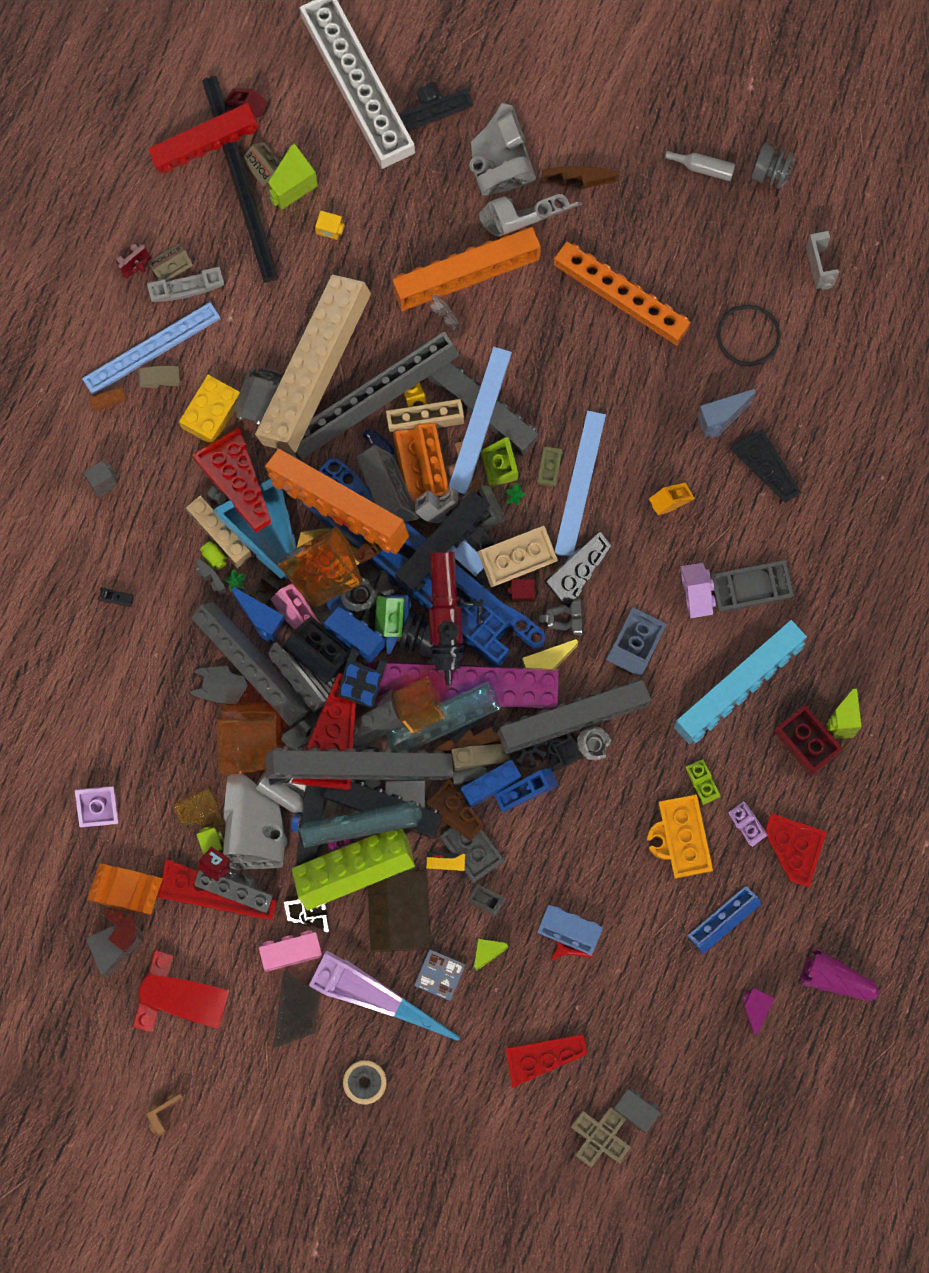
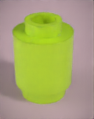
[200,541,227,570]

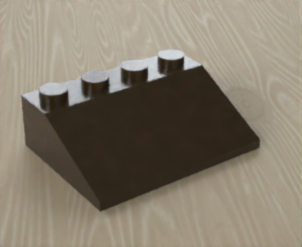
[368,871,430,953]

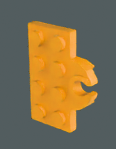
[647,795,713,879]

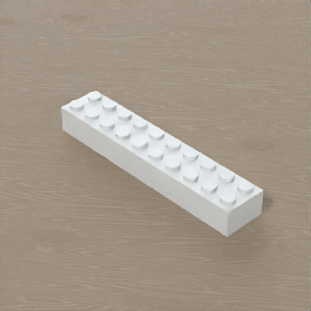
[300,0,415,169]

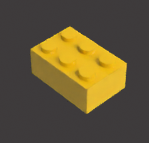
[179,375,240,444]

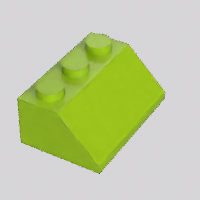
[826,689,861,739]

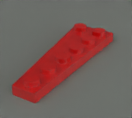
[158,860,277,921]

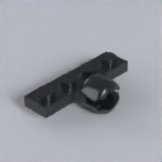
[399,82,473,132]

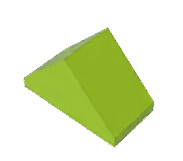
[474,939,508,971]

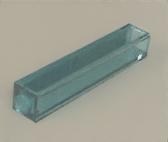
[300,801,422,848]

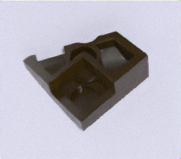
[284,895,329,932]

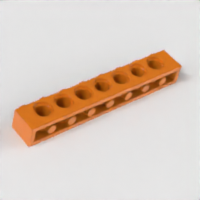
[554,242,691,346]

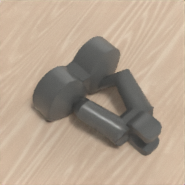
[539,599,583,636]

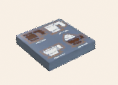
[414,949,466,1002]

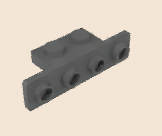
[194,868,273,913]

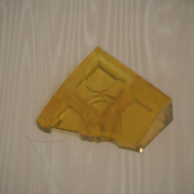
[174,788,225,826]

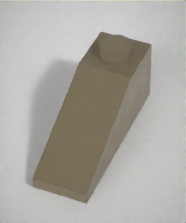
[451,744,511,772]

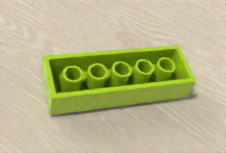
[292,824,415,911]

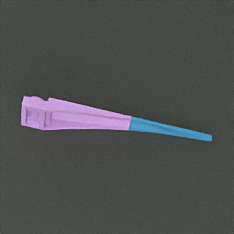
[309,951,460,1040]

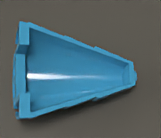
[213,479,300,580]

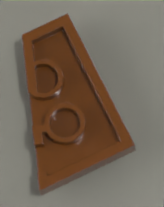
[425,778,484,841]

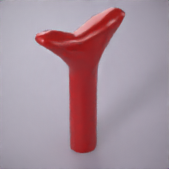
[551,941,593,961]

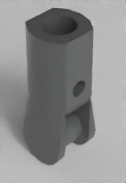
[453,766,487,785]

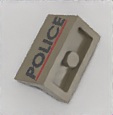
[242,142,281,187]
[147,243,193,281]

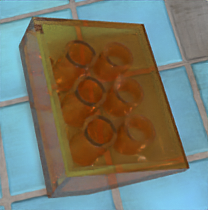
[278,526,363,609]

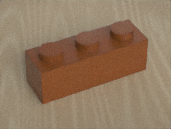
[89,387,127,412]

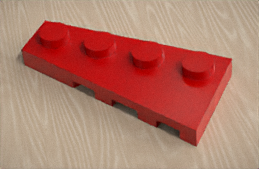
[505,1034,587,1088]

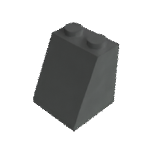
[86,919,143,978]

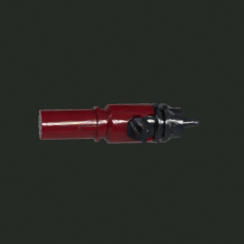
[429,552,464,686]

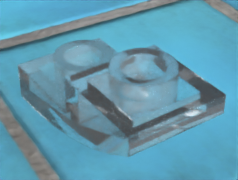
[430,294,459,332]

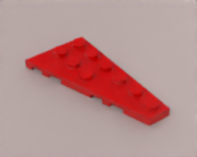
[192,427,271,533]
[291,673,356,790]

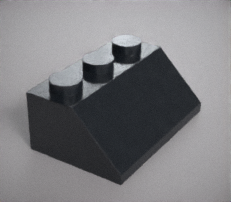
[282,616,351,685]

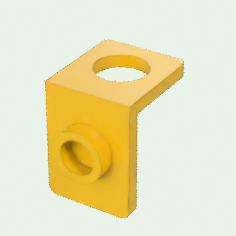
[404,382,427,407]

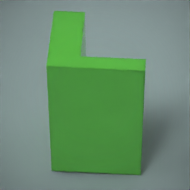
[375,596,404,637]

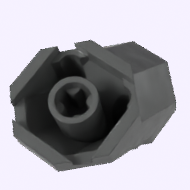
[234,368,282,425]

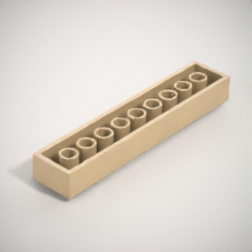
[255,274,371,453]

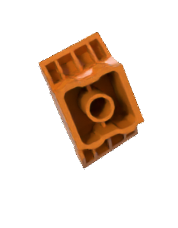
[87,864,163,915]

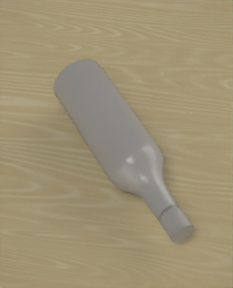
[665,151,735,182]
[255,773,323,818]

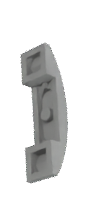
[147,267,224,302]

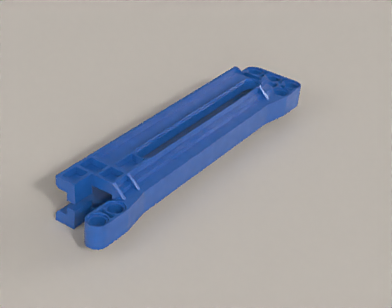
[301,458,545,667]

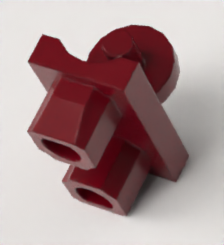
[116,243,152,279]

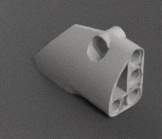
[469,103,536,195]
[479,194,582,237]
[223,770,288,870]

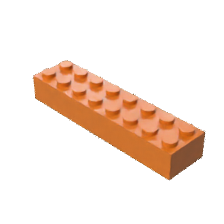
[392,227,541,311]
[265,448,409,554]

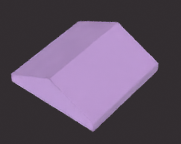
[75,786,119,827]

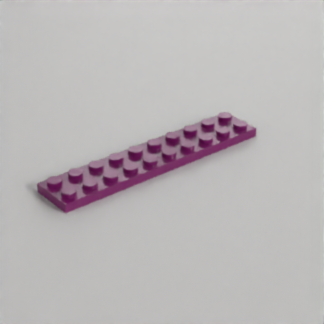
[366,661,559,709]

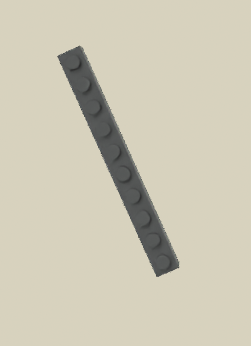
[296,331,460,459]
[265,747,454,781]

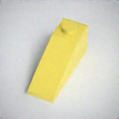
[522,639,578,669]

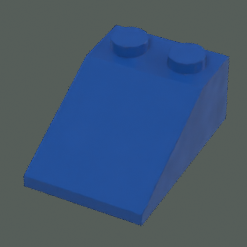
[232,587,286,643]

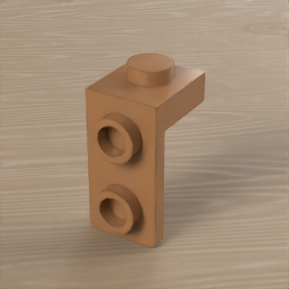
[146,1093,184,1136]

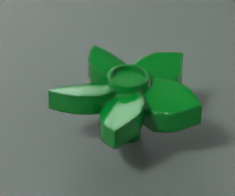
[506,483,525,506]
[224,569,247,592]

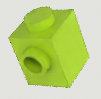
[196,827,224,855]

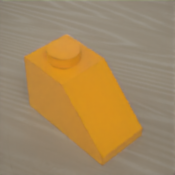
[649,482,695,515]

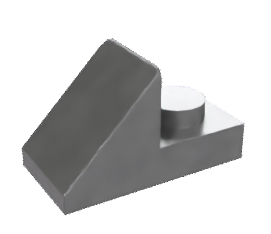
[467,884,506,916]

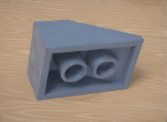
[698,389,756,438]
[607,607,667,677]

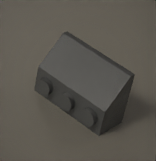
[353,689,407,747]

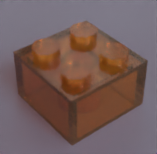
[393,677,445,734]

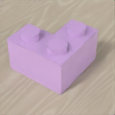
[681,563,716,618]

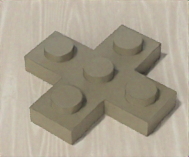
[571,1107,631,1167]

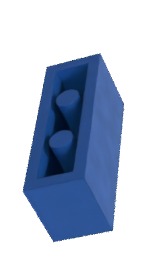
[324,607,385,663]
[461,760,521,808]

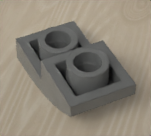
[195,559,227,595]

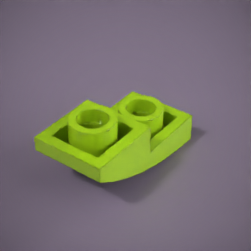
[686,759,720,805]

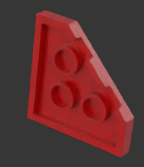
[765,813,827,888]

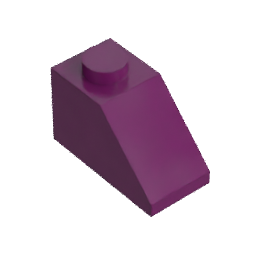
[742,988,775,1035]

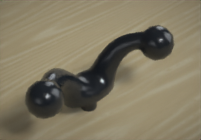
[457,598,484,625]

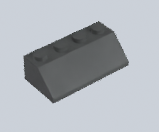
[357,445,420,522]

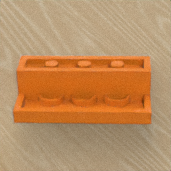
[393,423,449,505]

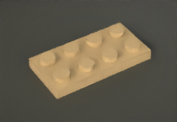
[477,526,558,587]

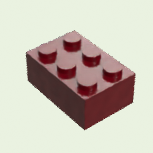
[774,704,843,777]

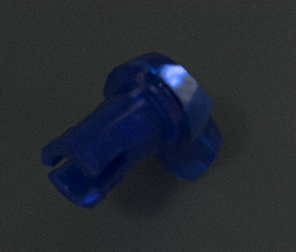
[363,428,395,455]

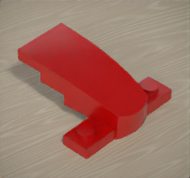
[132,950,229,1032]

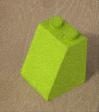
[268,144,318,210]

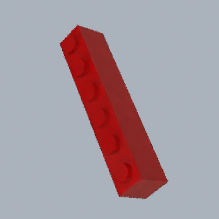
[148,103,260,173]

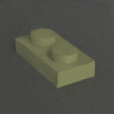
[537,446,562,487]

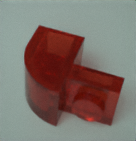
[103,908,137,953]

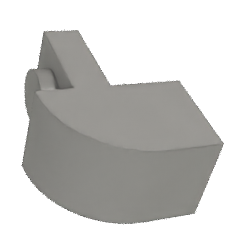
[415,488,458,523]

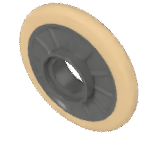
[343,1060,387,1104]

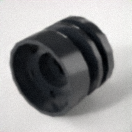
[400,610,435,659]

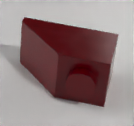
[225,88,268,118]

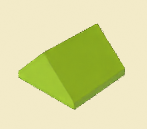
[481,437,518,486]

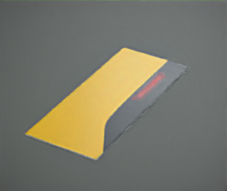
[426,852,465,871]

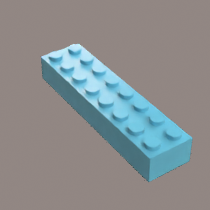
[674,620,807,745]

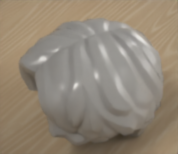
[577,726,612,761]

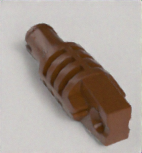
[353,541,383,565]

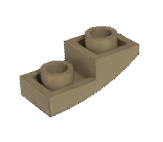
[138,366,180,388]

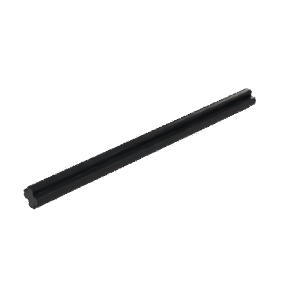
[202,76,279,283]

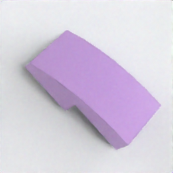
[729,801,768,847]

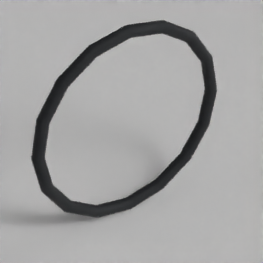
[716,304,781,366]

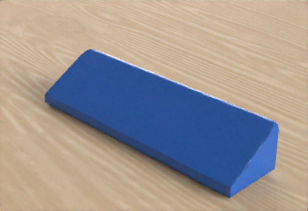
[687,886,761,954]

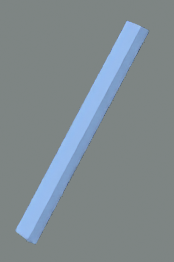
[82,302,220,395]
[449,347,512,495]
[555,411,606,558]

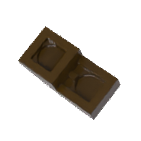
[249,570,287,605]

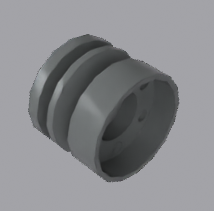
[751,143,794,190]

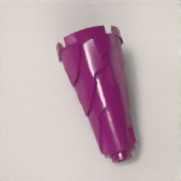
[800,948,879,1002]

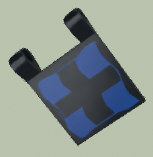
[336,647,387,709]

